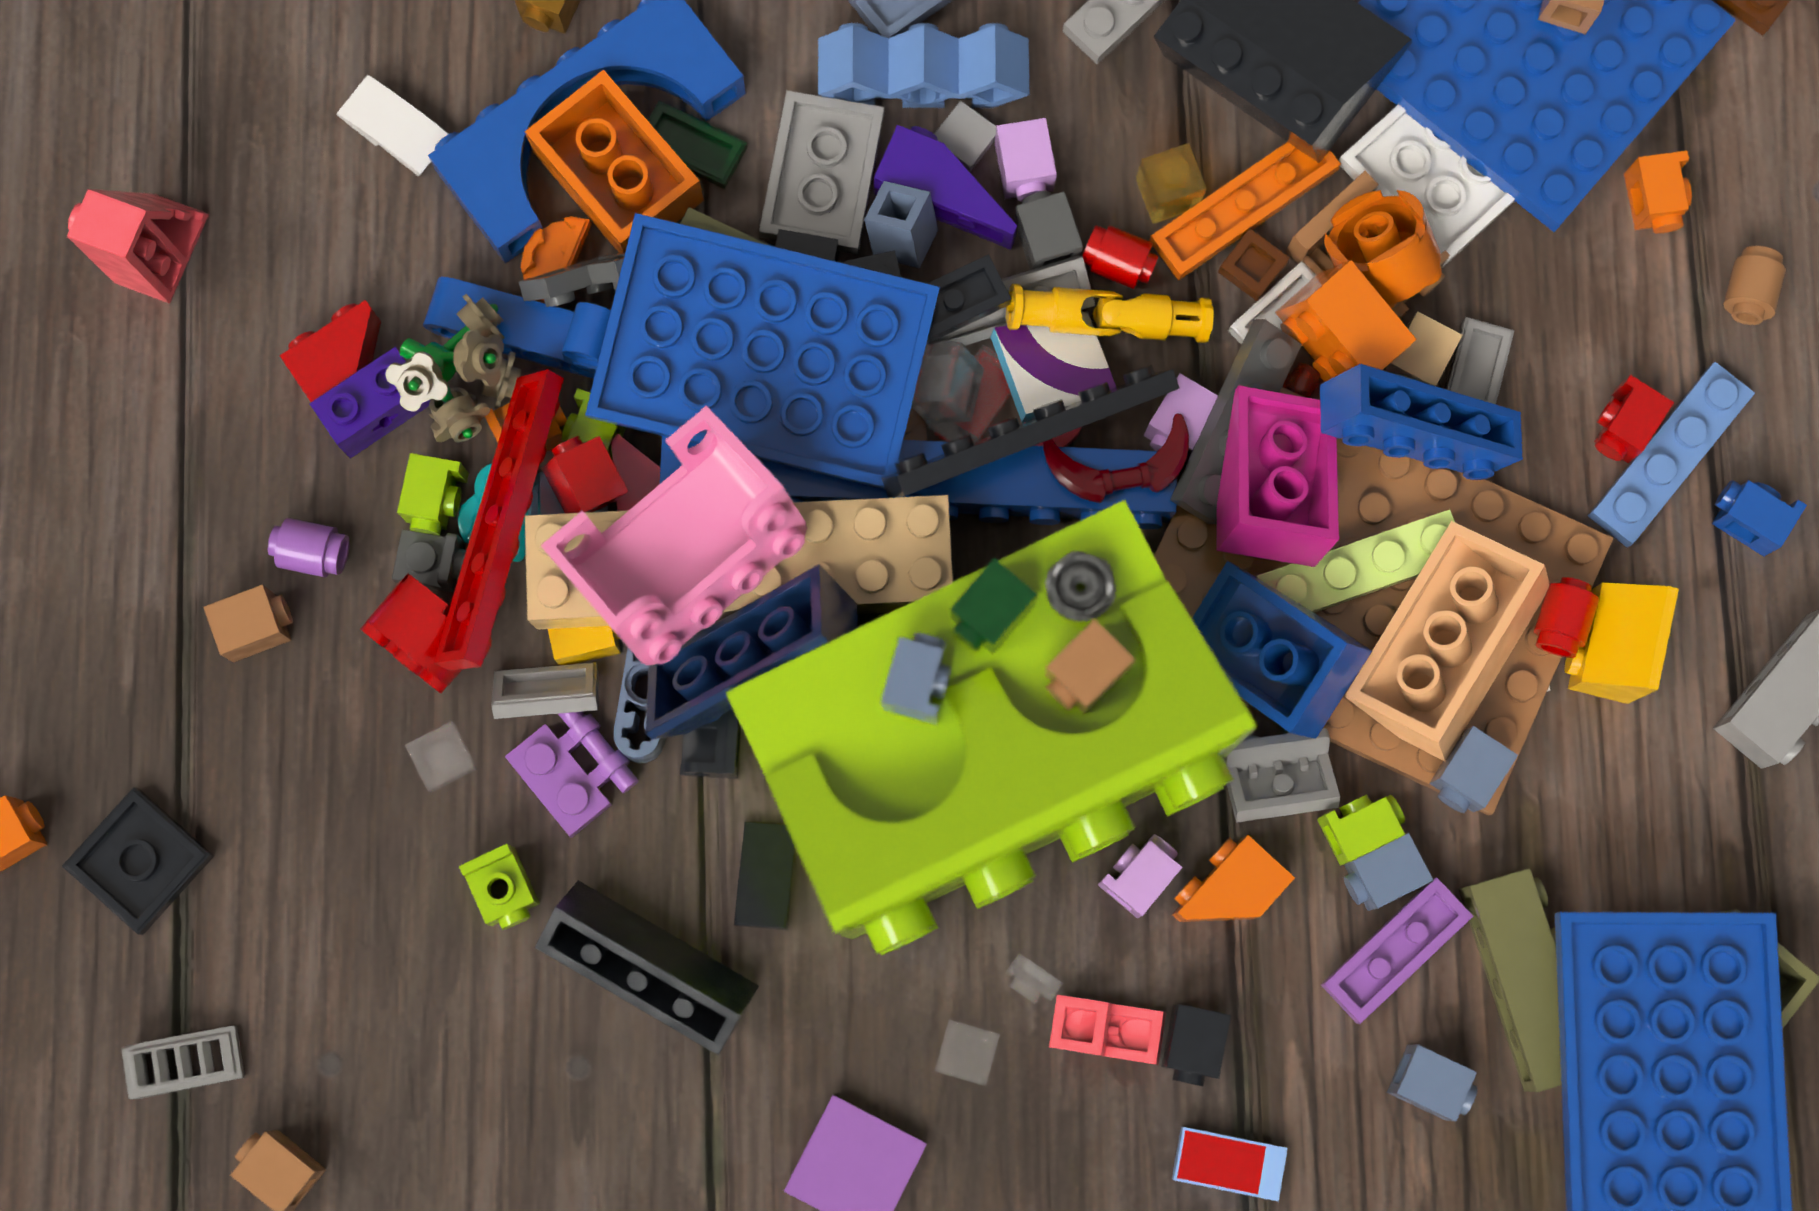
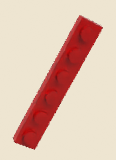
[434,369,564,671]

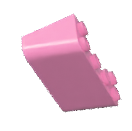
[541,406,807,665]

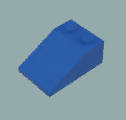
[1191,561,1372,739]

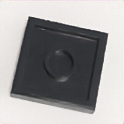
[62,787,214,935]

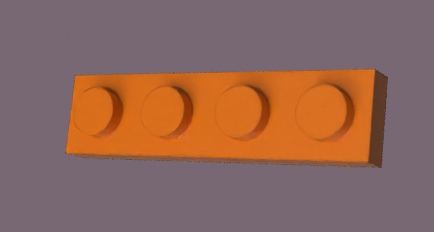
[1149,142,1341,281]

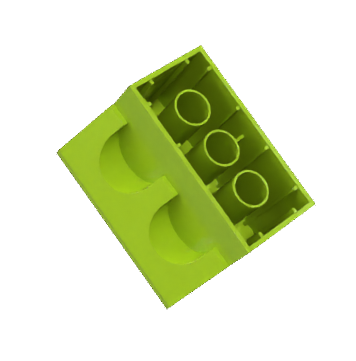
[725,500,1256,956]

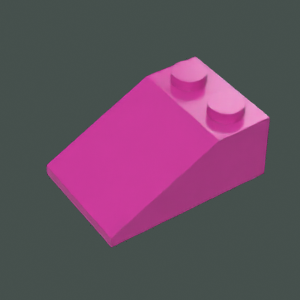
[1217,385,1339,567]

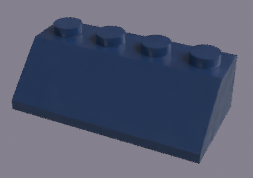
[646,564,858,740]

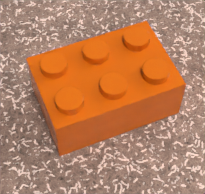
[525,69,704,253]

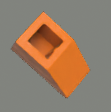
[1172,835,1295,922]

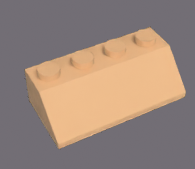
[1346,521,1550,762]

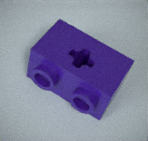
[309,347,431,459]

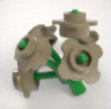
[386,294,521,442]

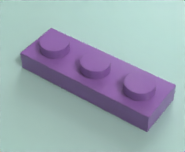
[1321,877,1473,1024]

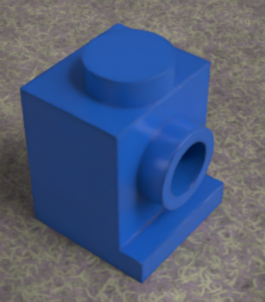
[1712,480,1807,557]

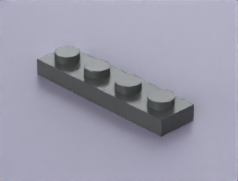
[1170,319,1302,524]

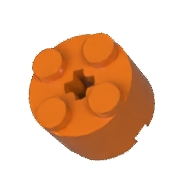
[1324,190,1442,309]

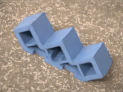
[818,23,1029,108]

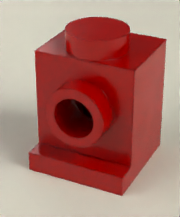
[1594,375,1674,463]

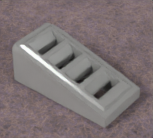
[122,1025,245,1099]

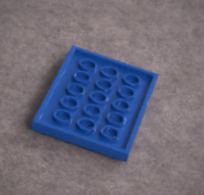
[585,213,940,489]
[1555,912,1792,1211]

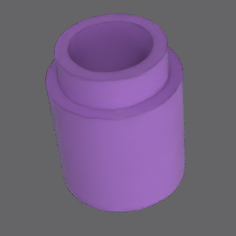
[268,518,349,578]

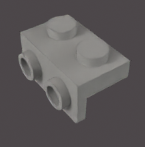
[1224,728,1340,823]

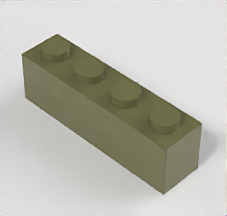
[1458,868,1561,1092]

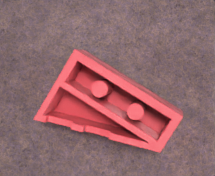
[67,189,209,304]

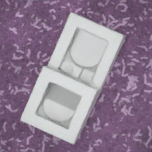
[336,75,448,176]

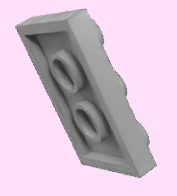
[759,91,884,254]

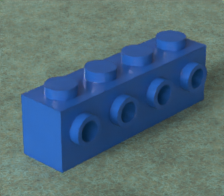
[1320,364,1523,480]

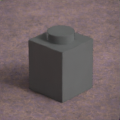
[1014,191,1083,270]

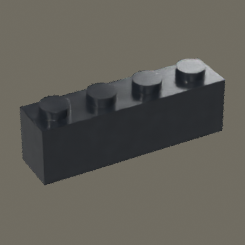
[535,880,759,1055]

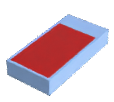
[1172,1126,1288,1201]

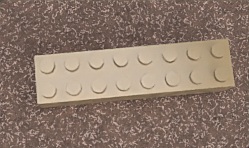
[525,495,953,630]

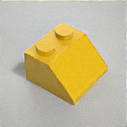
[1564,583,1679,704]

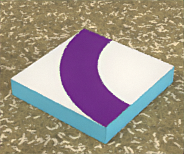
[991,311,1116,423]

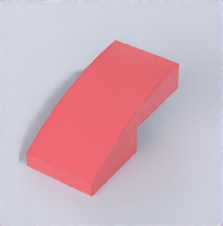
[1049,995,1166,1065]

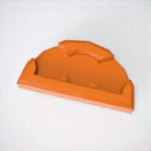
[521,216,591,307]

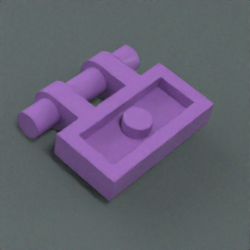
[505,711,639,838]

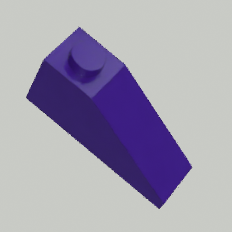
[874,125,1017,250]

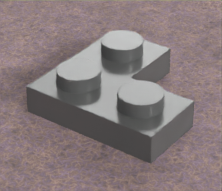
[519,252,625,307]

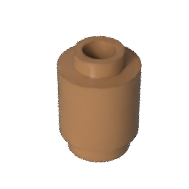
[1724,246,1786,325]

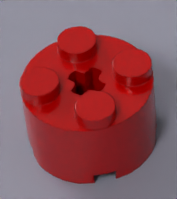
[360,573,463,694]

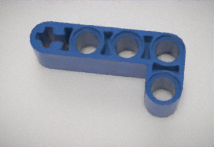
[423,277,611,379]

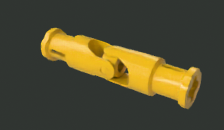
[1006,284,1214,343]

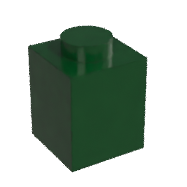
[950,558,1038,654]

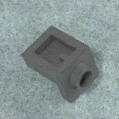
[392,530,466,593]

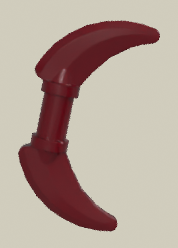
[1043,413,1189,503]

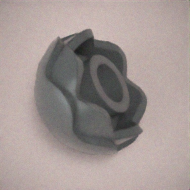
[1045,551,1116,621]

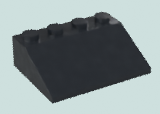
[1154,0,1412,163]

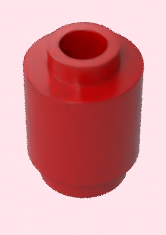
[1082,225,1159,289]
[1534,577,1599,658]

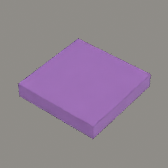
[784,1094,927,1211]

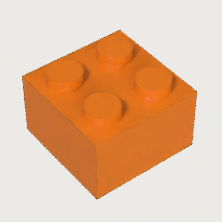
[1275,260,1417,382]

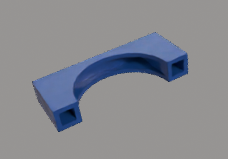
[428,0,746,264]

